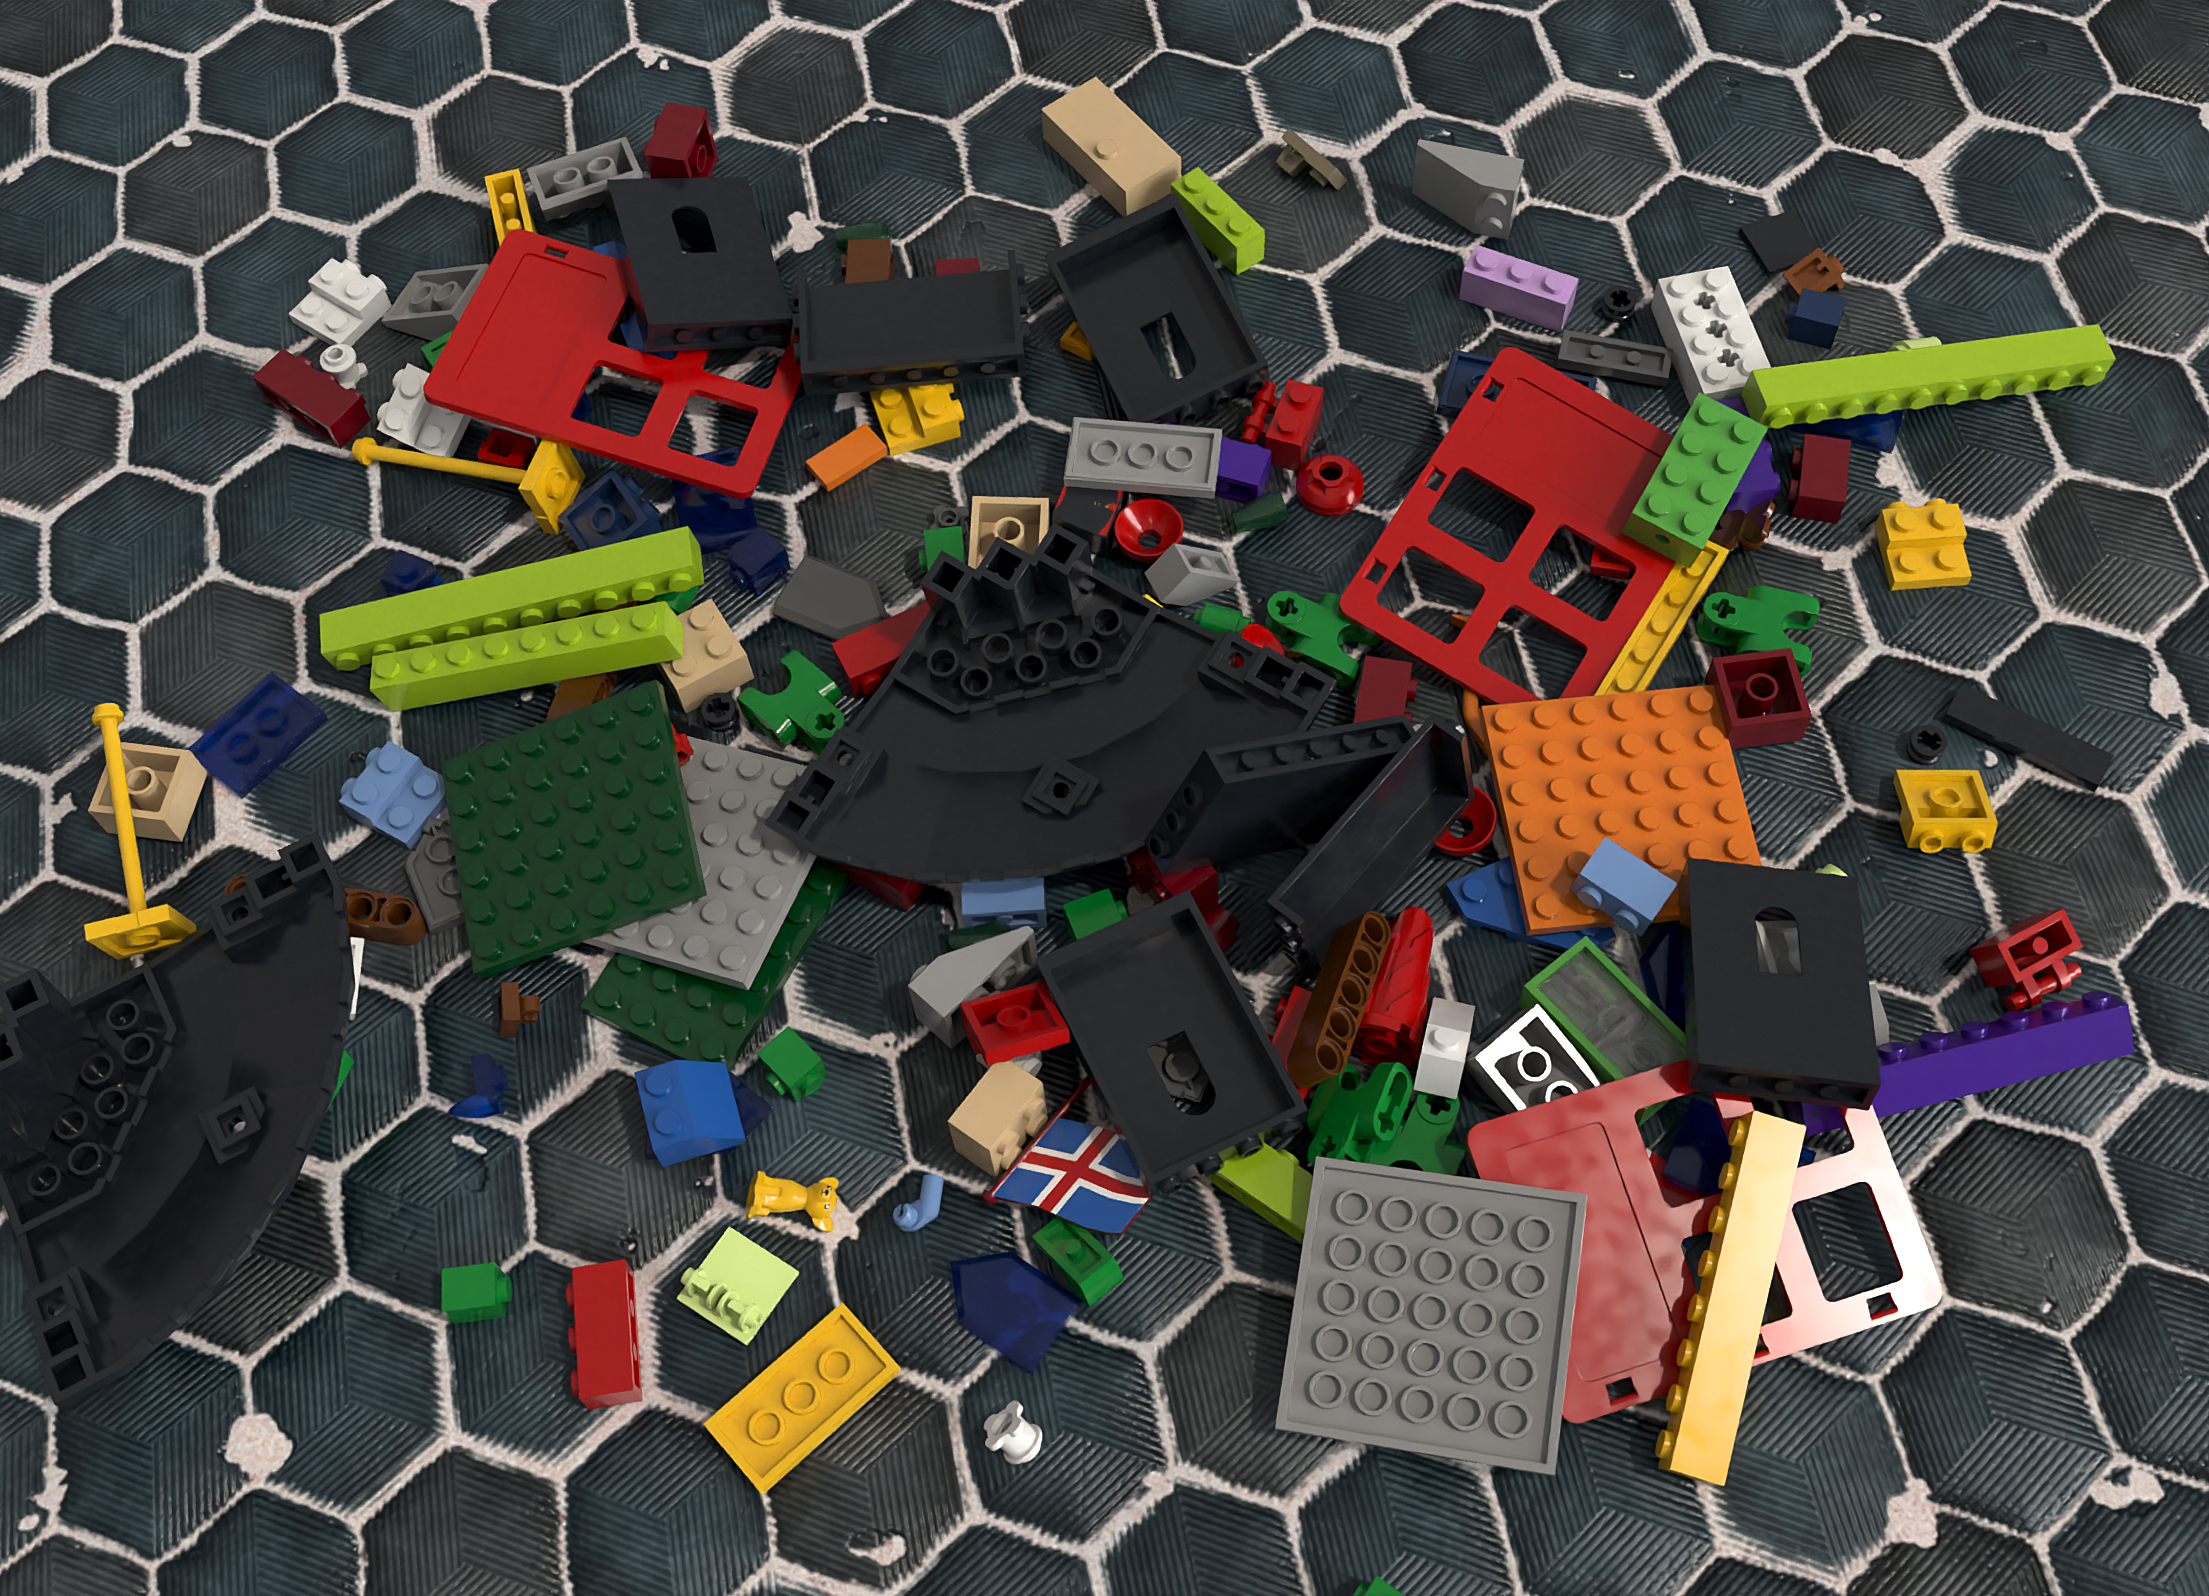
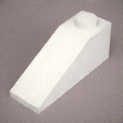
[1413,997,1475,1099]

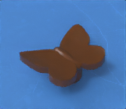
[1708,499,1775,552]

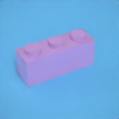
[1459,245,1579,333]

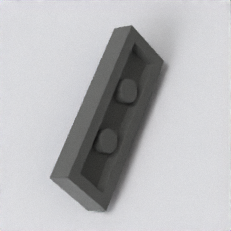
[1556,330,1674,387]

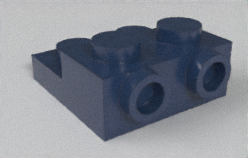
[558,468,663,551]

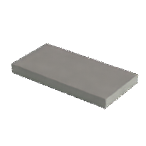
[1063,417,1222,499]

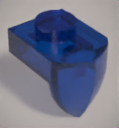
[449,1052,508,1119]

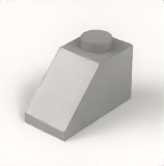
[1145,543,1239,607]

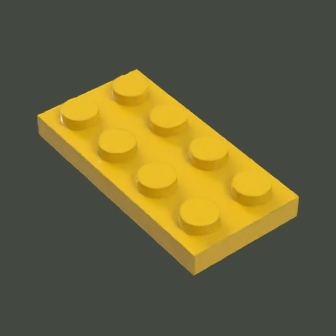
[704,1302,901,1495]

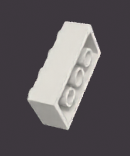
[1651,266,1771,407]

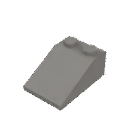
[1412,139,1524,240]
[381,264,489,341]
[908,925,1038,1049]
[1464,1004,1604,1114]

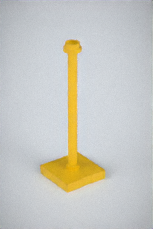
[352,437,585,535]
[84,703,197,960]

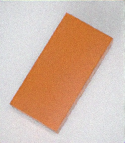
[805,423,888,492]

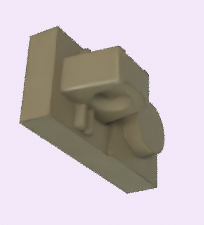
[1276,128,1347,190]

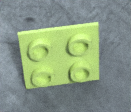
[676,1227,799,1346]

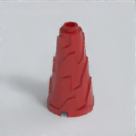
[1349,906,1435,1069]

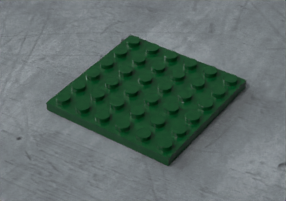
[440,680,707,979]

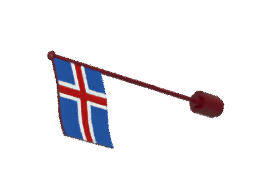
[982,906,1240,1236]

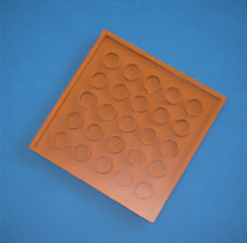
[1479,685,1768,936]

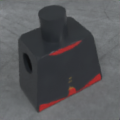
[1038,485,1129,559]

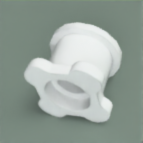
[320,344,368,390]
[984,1401,1042,1465]

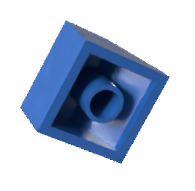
[634,1060,746,1168]

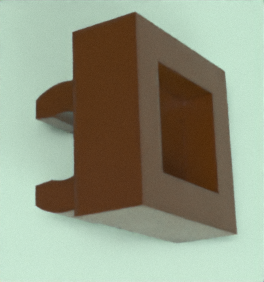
[497,982,540,1038]

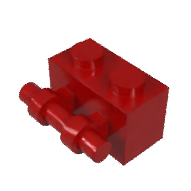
[1240,379,1324,472]
[1969,908,2083,1012]

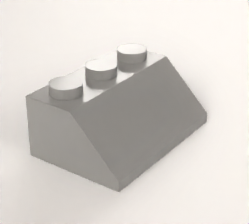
[527,136,644,221]

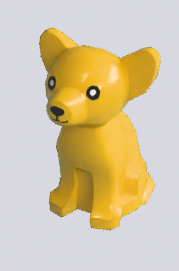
[745,1171,839,1233]

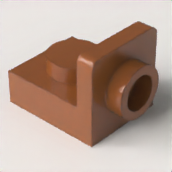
[1782,247,1845,298]

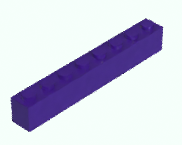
[1786,991,2134,1136]

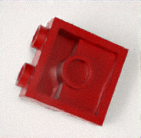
[960,981,1070,1065]

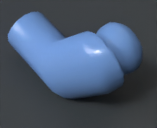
[893,1174,944,1232]

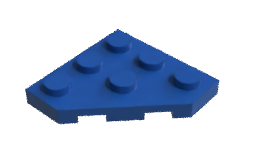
[1445,856,1616,954]

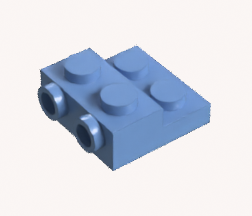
[339,741,447,851]

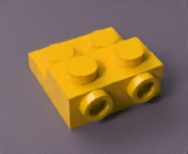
[870,383,965,457]
[1874,498,1972,591]
[1893,770,1998,853]

